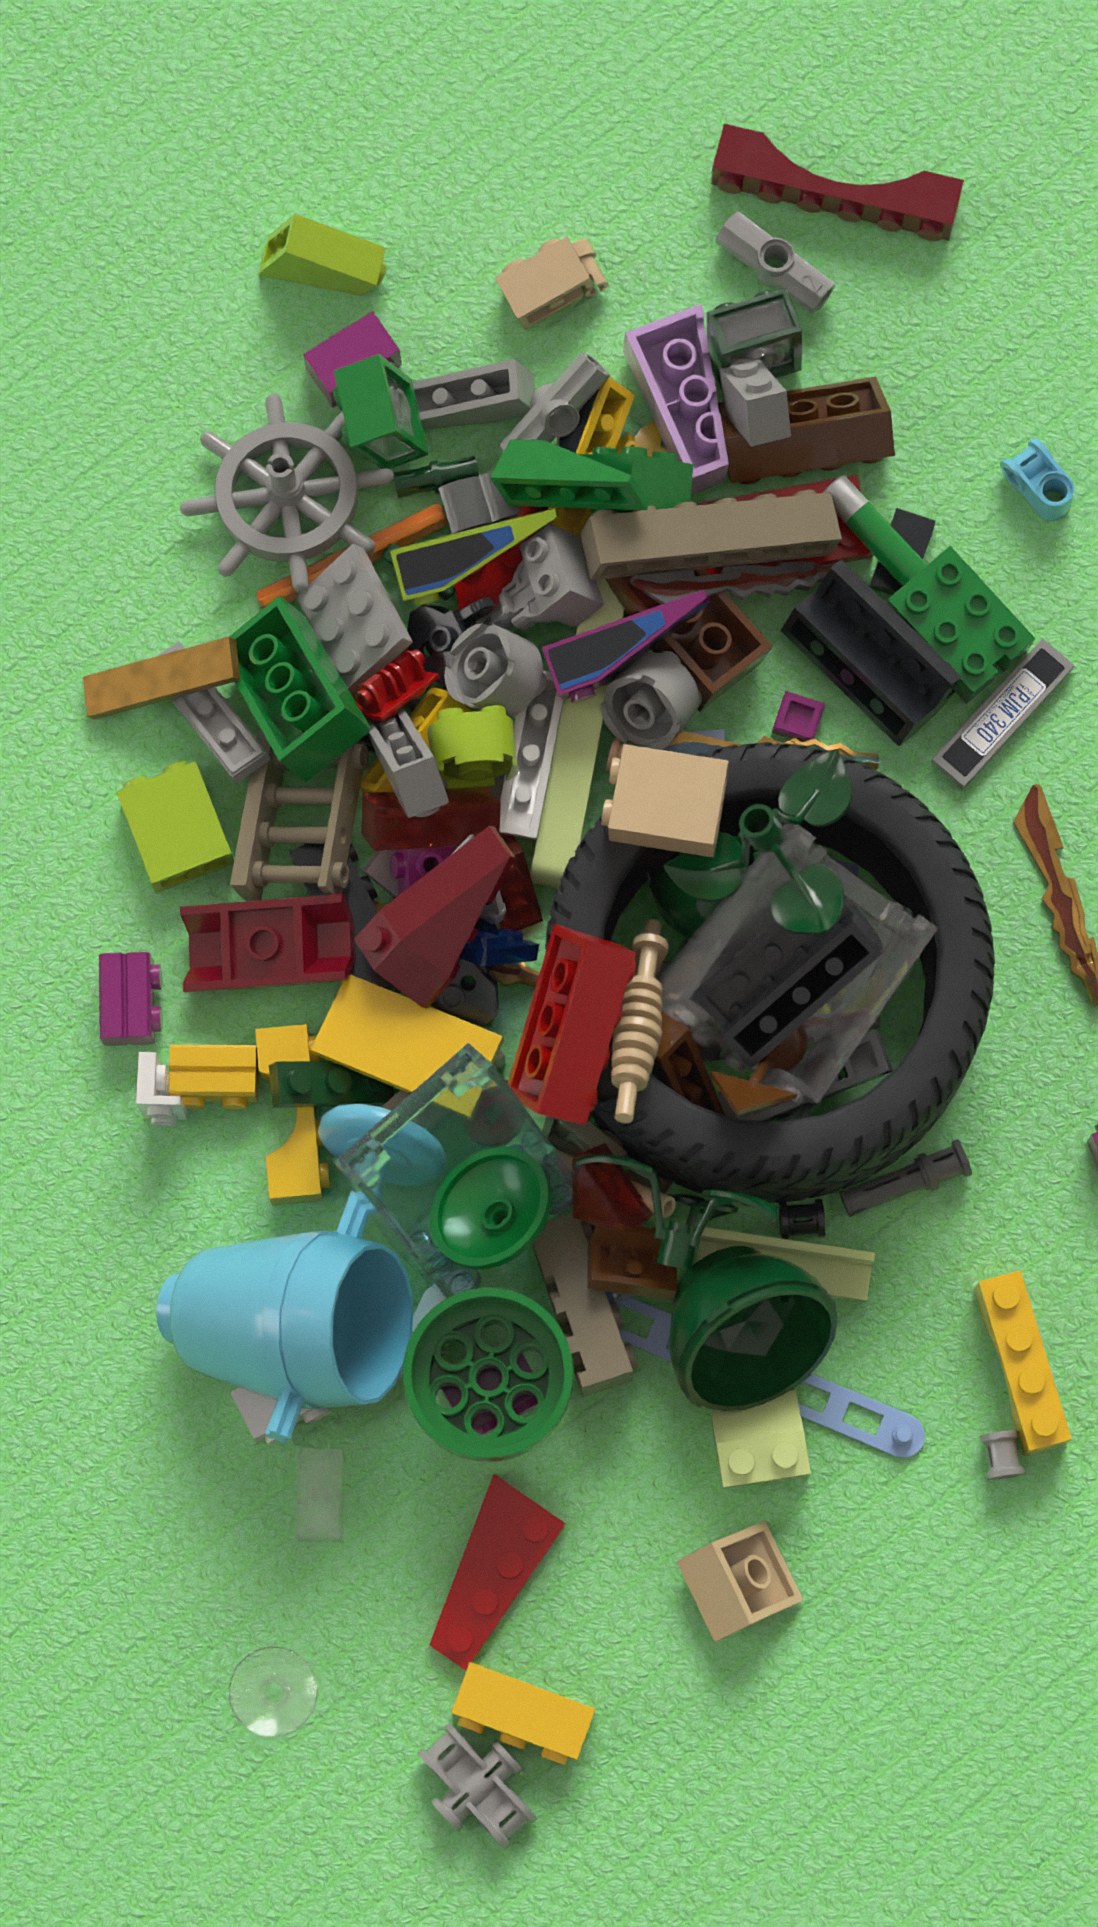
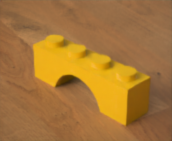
[255,1024,331,1205]
[974,1270,1072,1456]

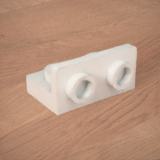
[136,1052,188,1126]

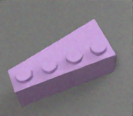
[623,303,729,495]

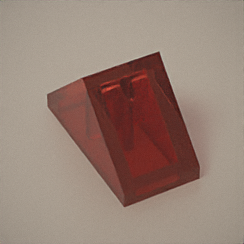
[572,1143,653,1232]

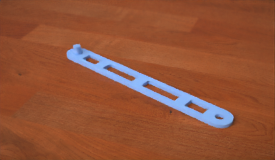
[605,1291,925,1458]

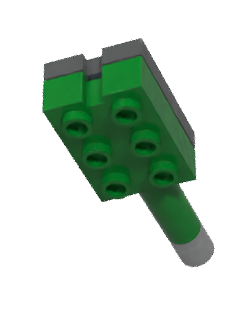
[823,476,1036,704]

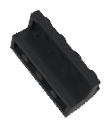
[780,560,962,747]
[692,899,883,1069]

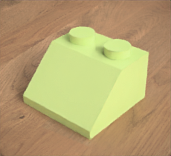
[710,1389,811,1489]

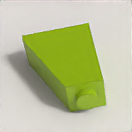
[258,214,387,296]

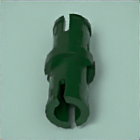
[393,456,479,499]

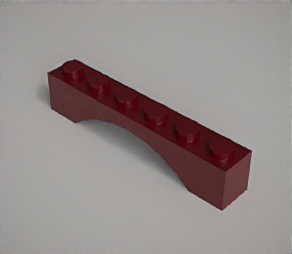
[711,123,964,241]

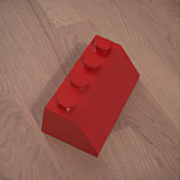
[505,924,636,1125]

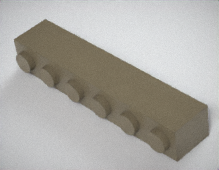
[580,490,842,580]

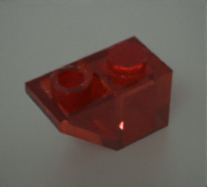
[498,833,543,936]

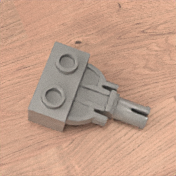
[476,523,604,630]

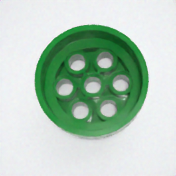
[403,1288,573,1462]

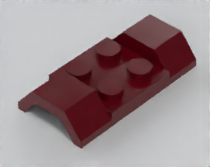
[180,894,355,992]

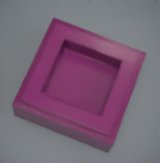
[772,691,826,742]

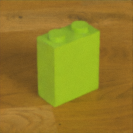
[116,761,234,893]

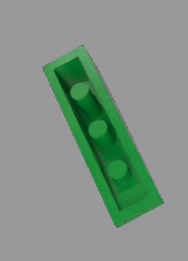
[490,439,649,510]

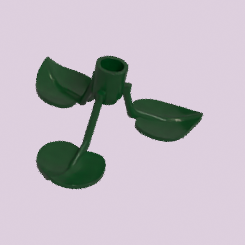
[664,749,852,934]
[575,1153,777,1270]

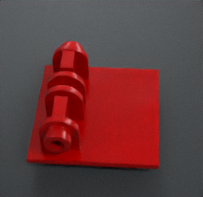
[351,649,440,721]

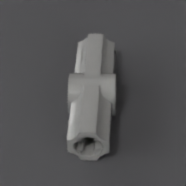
[716,211,835,314]
[500,352,610,451]

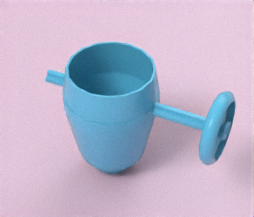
[156,1104,443,1443]

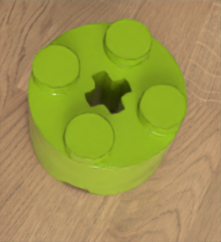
[427,705,518,790]

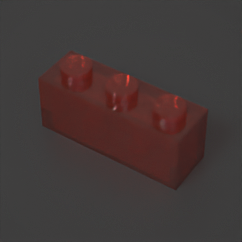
[361,787,501,851]

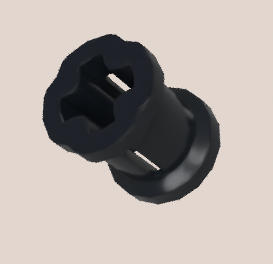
[778,1198,825,1240]

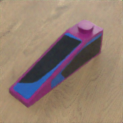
[542,590,710,703]

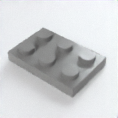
[297,544,413,695]

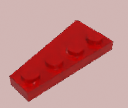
[429,1474,566,1671]

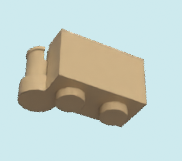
[495,237,609,330]

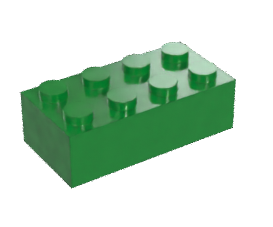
[229,595,372,783]

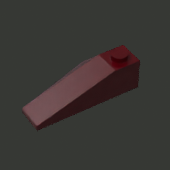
[354,826,515,1008]

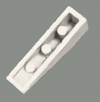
[495,670,563,840]

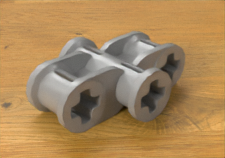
[417,1722,537,1849]

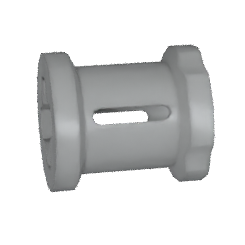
[980,1430,1026,1480]

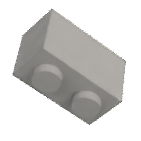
[720,359,791,447]

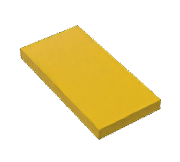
[311,975,505,1118]

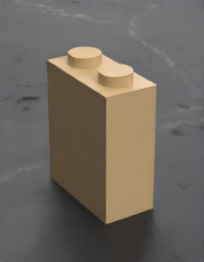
[601,744,728,857]

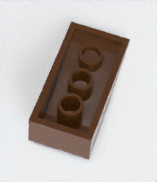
[605,569,773,712]

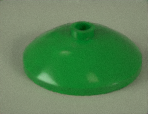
[430,1147,552,1270]

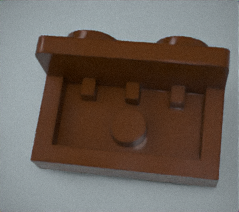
[587,1221,677,1301]

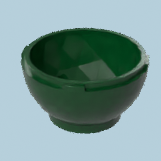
[669,1246,837,1411]

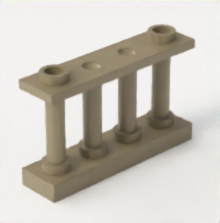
[230,729,369,901]

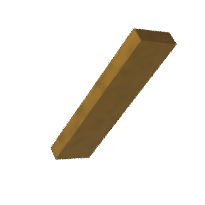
[83,637,241,719]

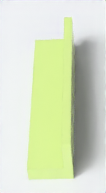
[697,1227,875,1303]

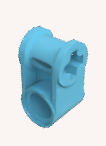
[1000,438,1074,521]

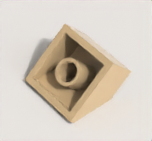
[676,1521,804,1642]

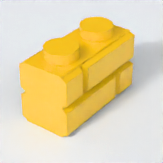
[168,1045,259,1110]

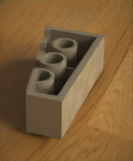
[532,1211,638,1397]

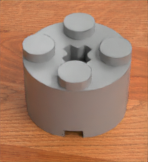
[444,623,547,719]
[601,651,702,750]

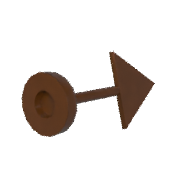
[710,1025,808,1116]

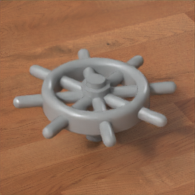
[180,394,394,592]

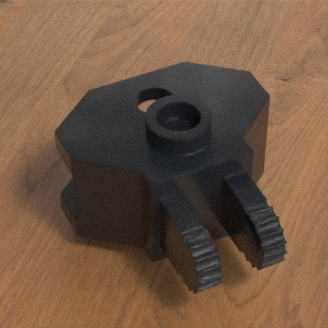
[407,597,505,686]
[431,948,499,1026]

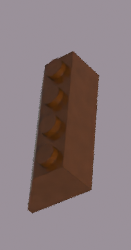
[718,376,895,484]

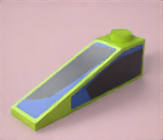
[390,507,559,606]

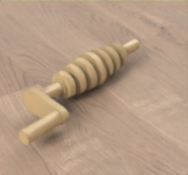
[611,919,668,1123]

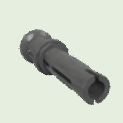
[839,1139,972,1217]

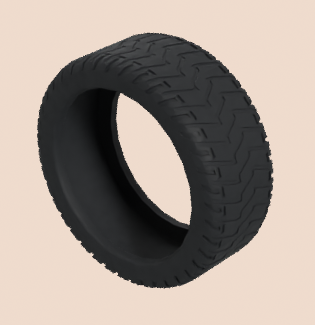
[544,742,995,1203]

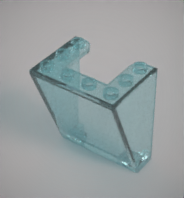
[333,1043,587,1299]

